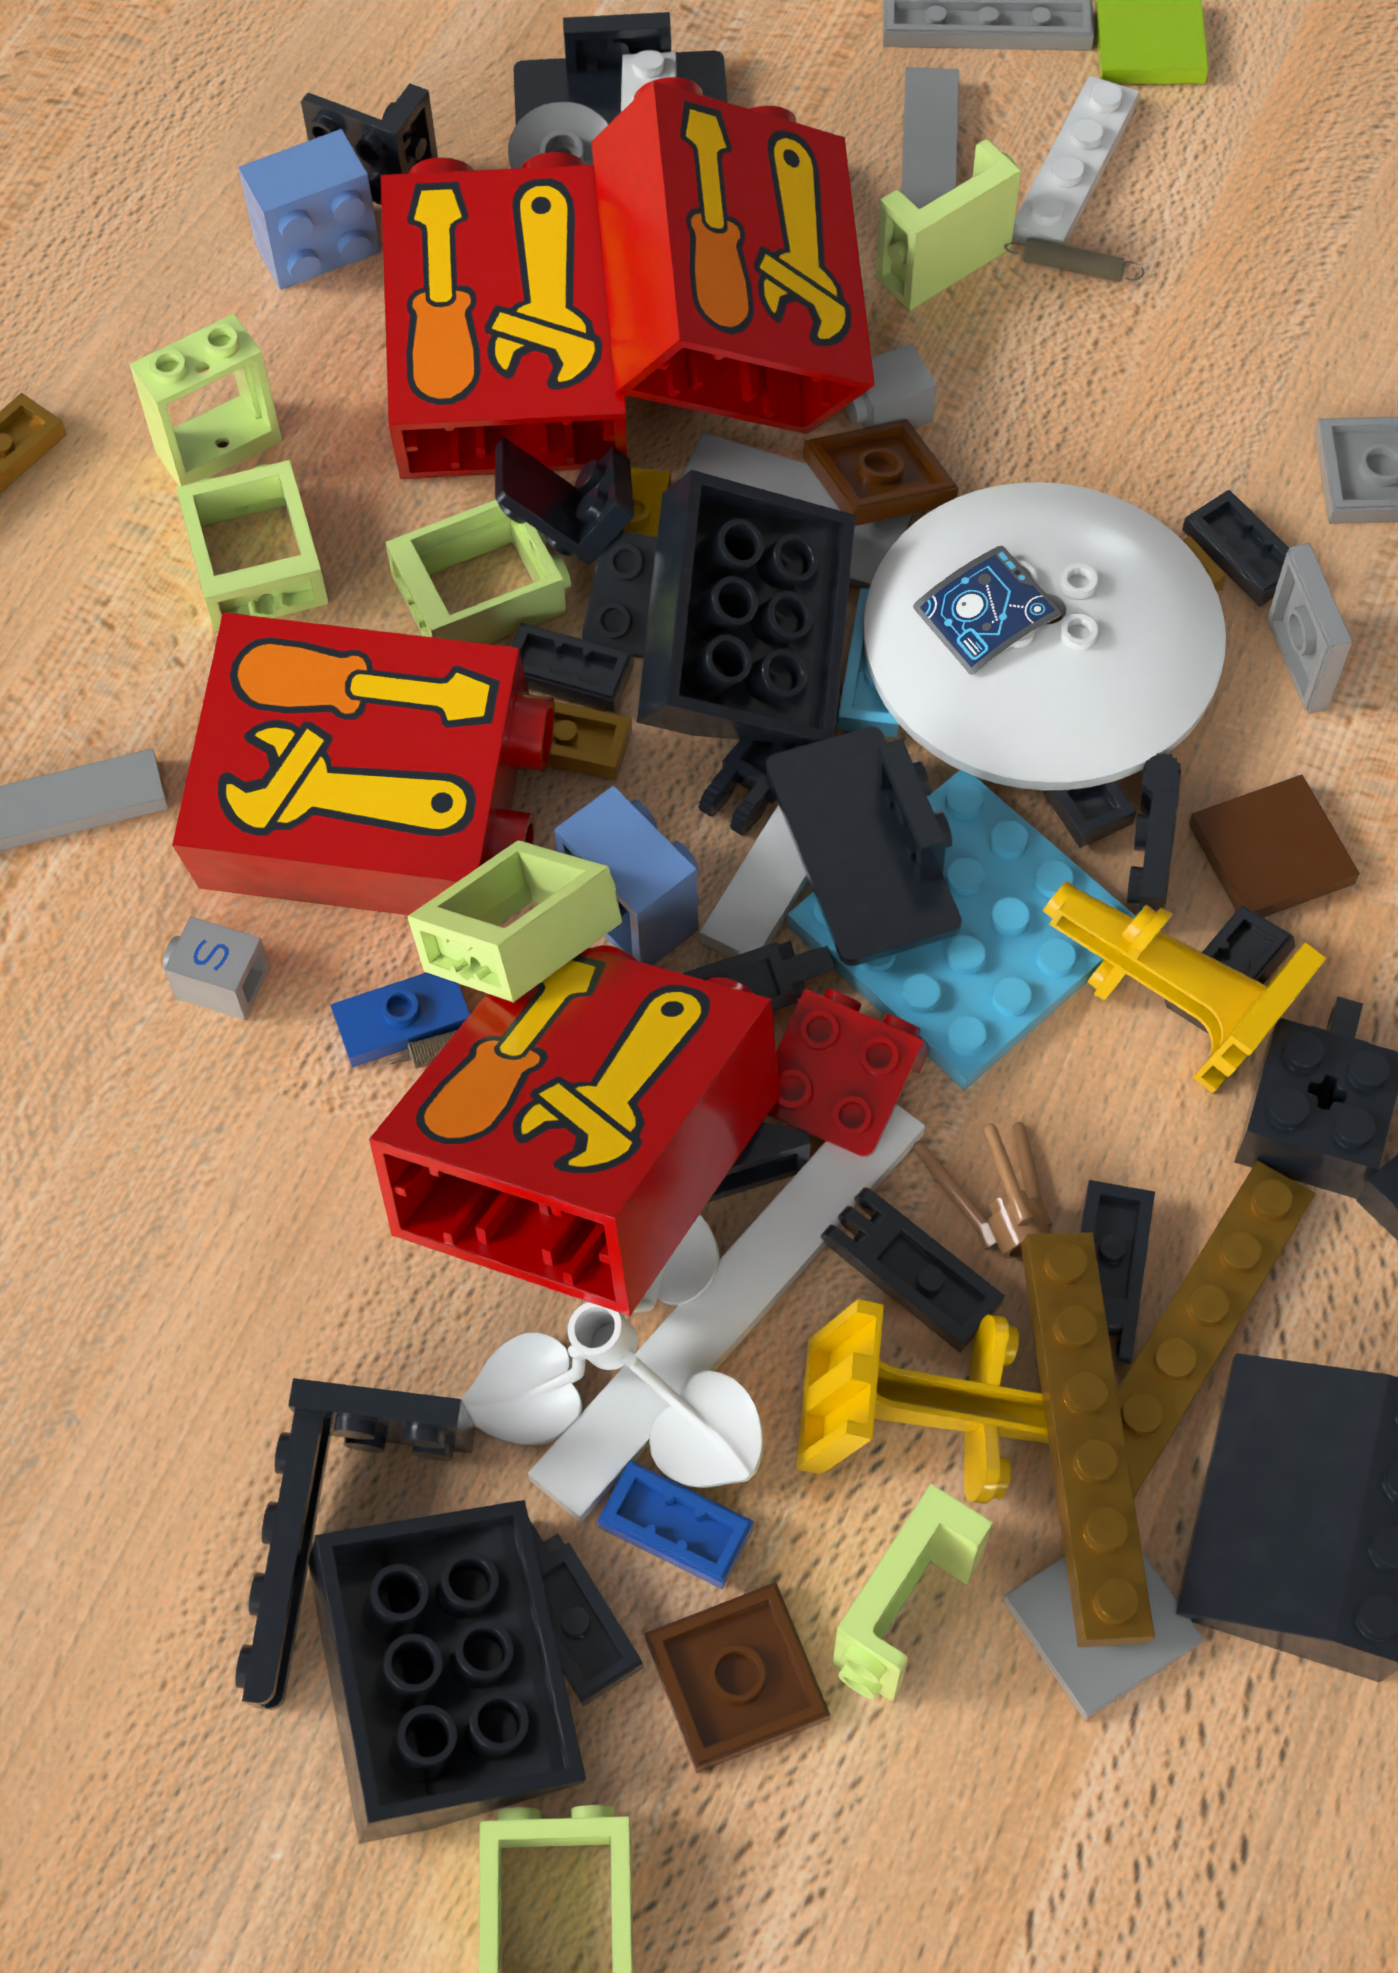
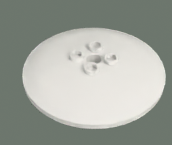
[863,482,1226,790]

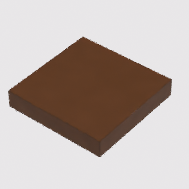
[802,419,959,526]
[1189,774,1360,917]
[644,1582,830,1773]

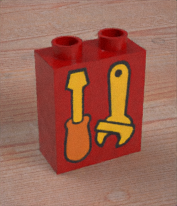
[592,77,875,434]
[381,152,627,479]
[172,612,555,915]
[369,945,780,1316]

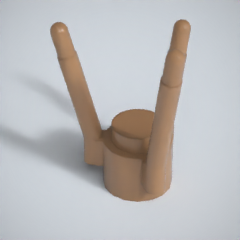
[913,1122,1053,1259]

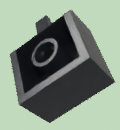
[1234,996,1398,1199]

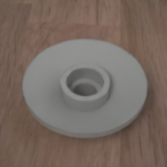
[508,102,608,169]

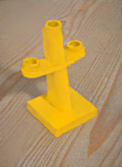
[1042,881,1326,1094]
[796,1299,1049,1504]

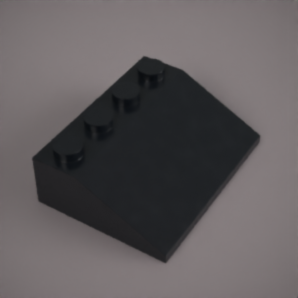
[637,470,856,745]
[1175,1353,1398,1683]
[308,1500,586,1844]

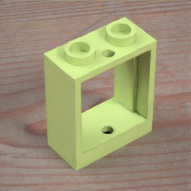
[130,313,282,486]
[176,460,329,632]
[385,500,571,644]
[407,840,623,1002]
[479,1805,634,1973]

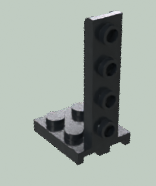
[235,1378,476,1710]

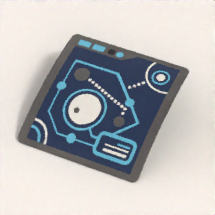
[913,546,1062,675]

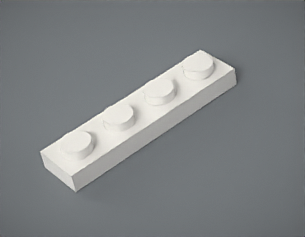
[1012,75,1139,246]

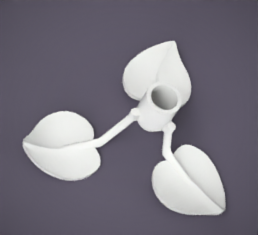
[460,1214,764,1488]

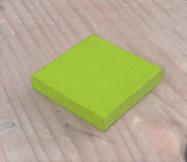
[1094,0,1208,84]

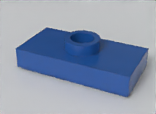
[330,972,470,1068]
[597,1460,754,1590]

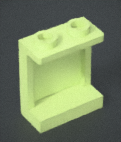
[875,139,1021,311]
[833,1483,993,1701]

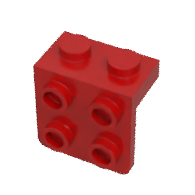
[768,988,929,1157]

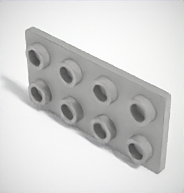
[681,433,915,589]

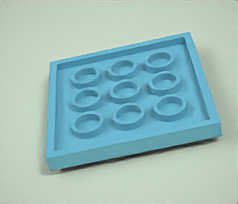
[787,770,1136,1090]

